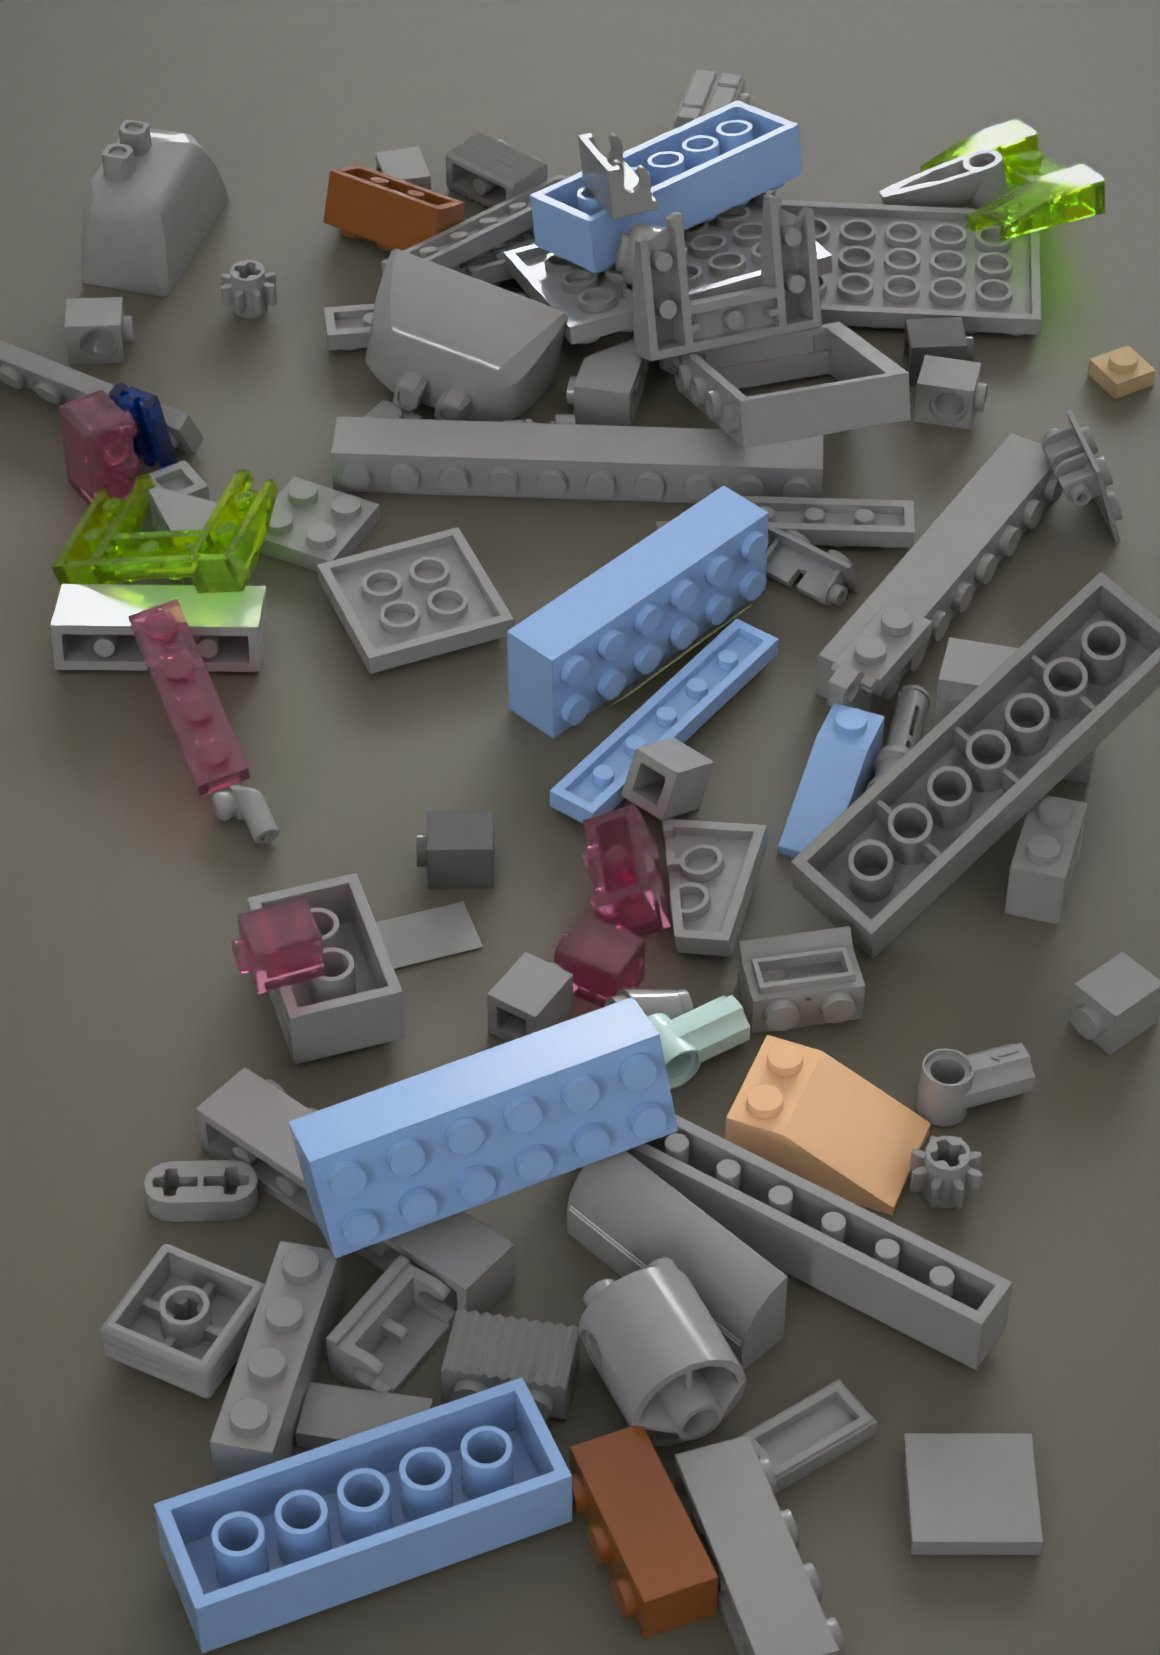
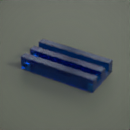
[108,382,178,469]

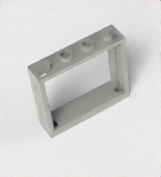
[675,322,911,449]

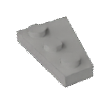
[662,819,769,957]

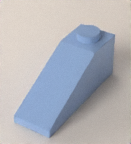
[778,703,885,858]

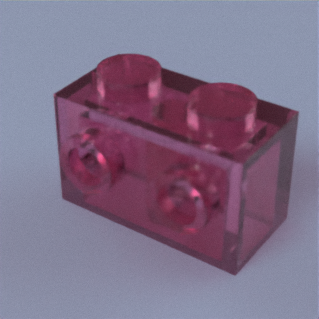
[58,389,141,514]
[583,804,671,943]

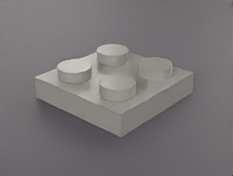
[245,476,381,572]

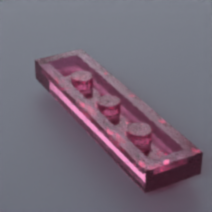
[128,599,250,796]

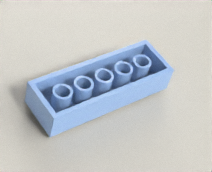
[530,101,802,273]
[507,485,769,739]
[288,997,678,1259]
[154,1377,572,1654]

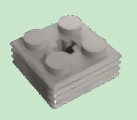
[100,1244,265,1398]

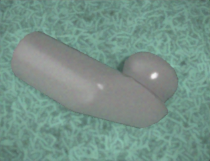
[212,785,279,844]

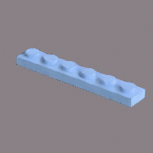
[550,618,779,829]

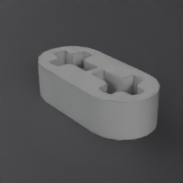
[144,1160,260,1222]

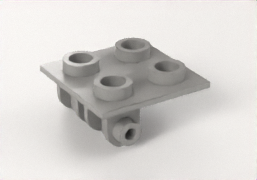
[1041,410,1123,543]

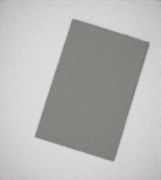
[376,901,483,969]

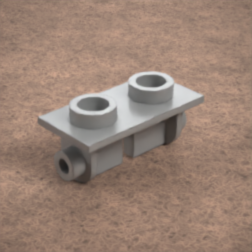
[766,524,860,606]

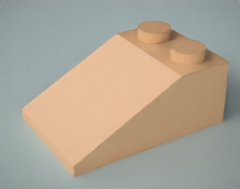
[725,1035,931,1216]

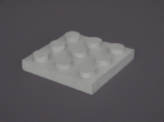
[317,527,514,674]

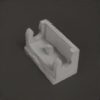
[578,133,658,219]
[326,1255,456,1394]

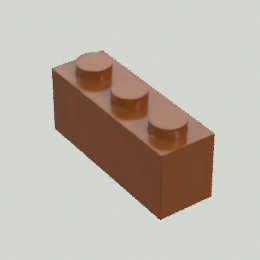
[323,164,465,252]
[570,1426,718,1639]

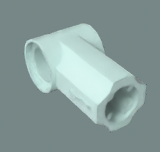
[648,995,751,1090]

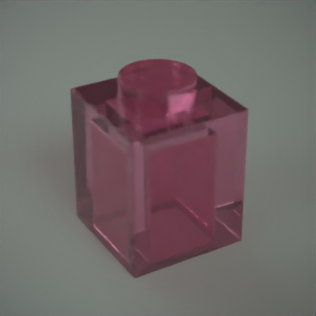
[231,896,325,994]
[554,915,645,1008]

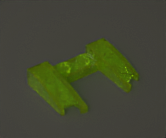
[920,119,1105,239]
[51,469,278,593]

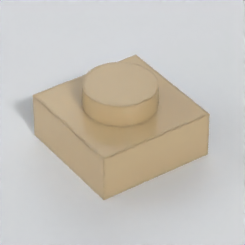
[1088,345,1156,399]

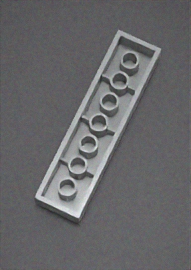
[791,572,1160,959]

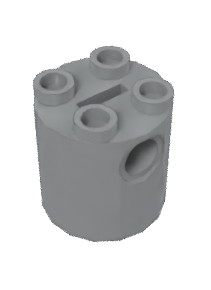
[578,1258,747,1446]

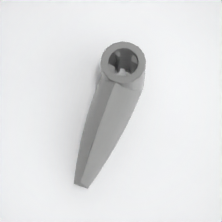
[879,150,1010,209]

